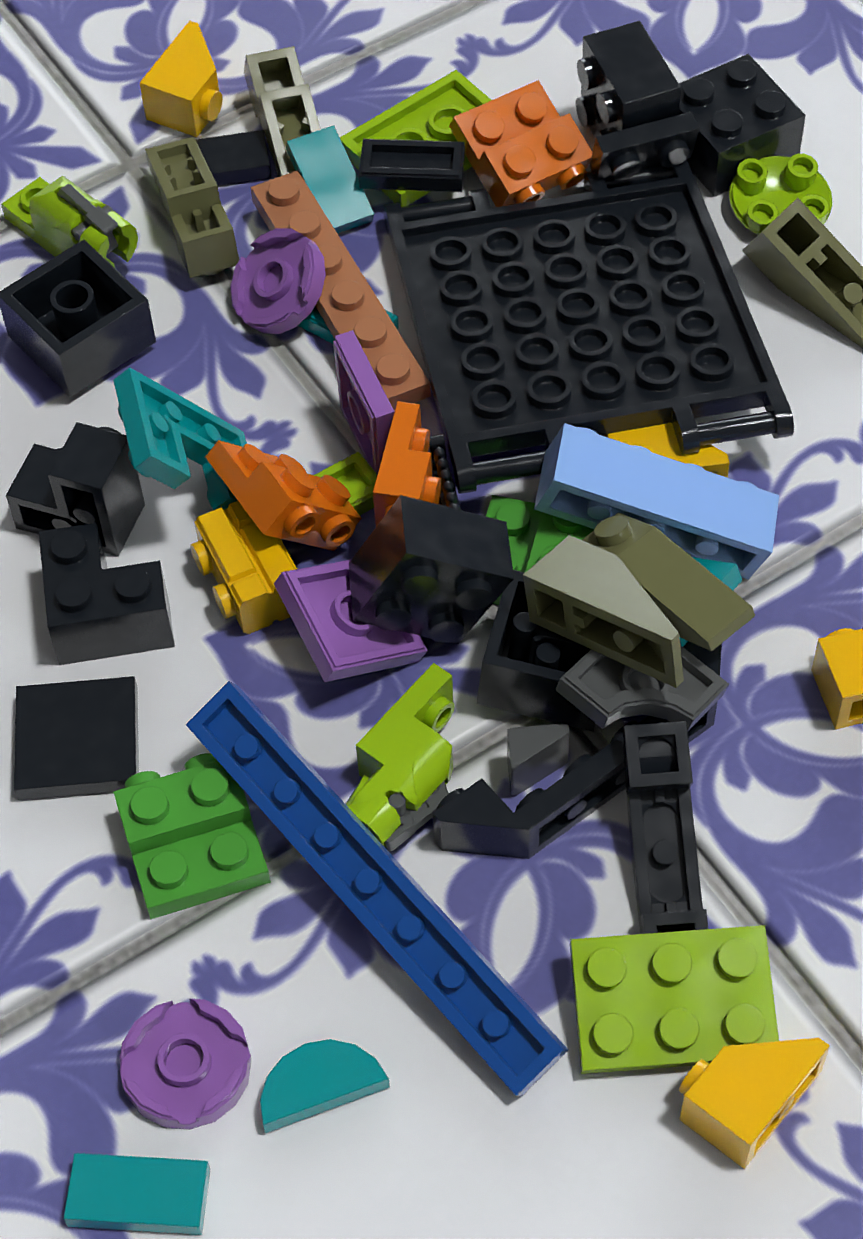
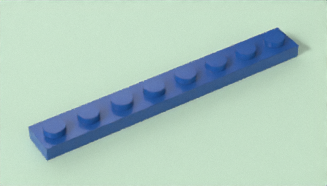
[186,681,569,1096]

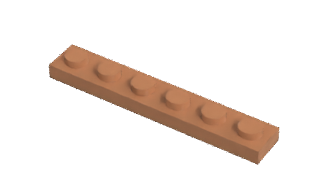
[251,170,431,411]

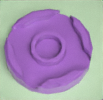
[230,228,326,334]
[120,999,252,1130]

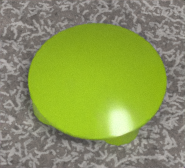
[729,153,832,235]

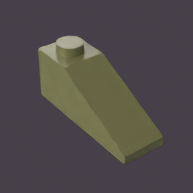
[742,198,863,348]
[582,513,755,651]
[523,535,684,688]

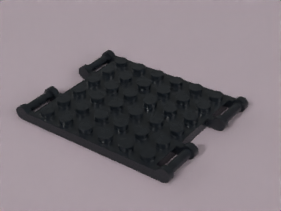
[383,159,794,494]

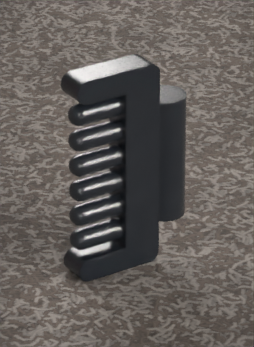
[429,434,461,510]

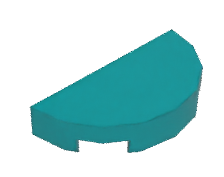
[260,1039,390,1133]

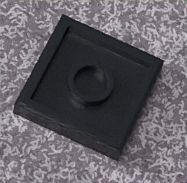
[14,676,139,800]

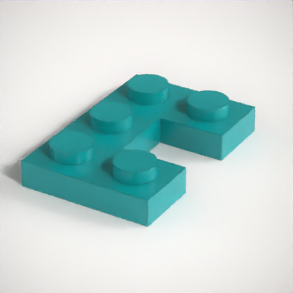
[113,367,247,510]

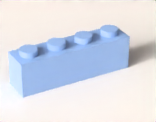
[534,423,779,580]

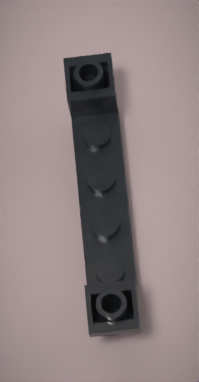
[433,641,722,859]

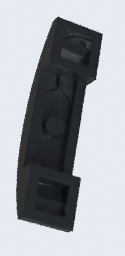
[623,721,708,934]

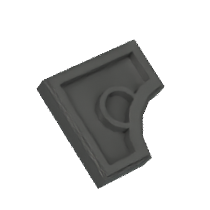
[555,645,729,731]

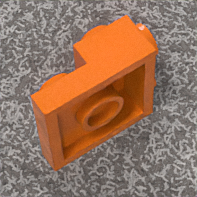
[449,80,592,207]
[373,401,441,527]
[205,440,362,551]

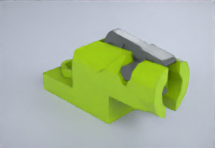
[1,176,138,268]
[345,663,455,852]

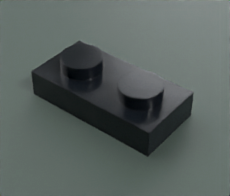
[589,112,700,181]

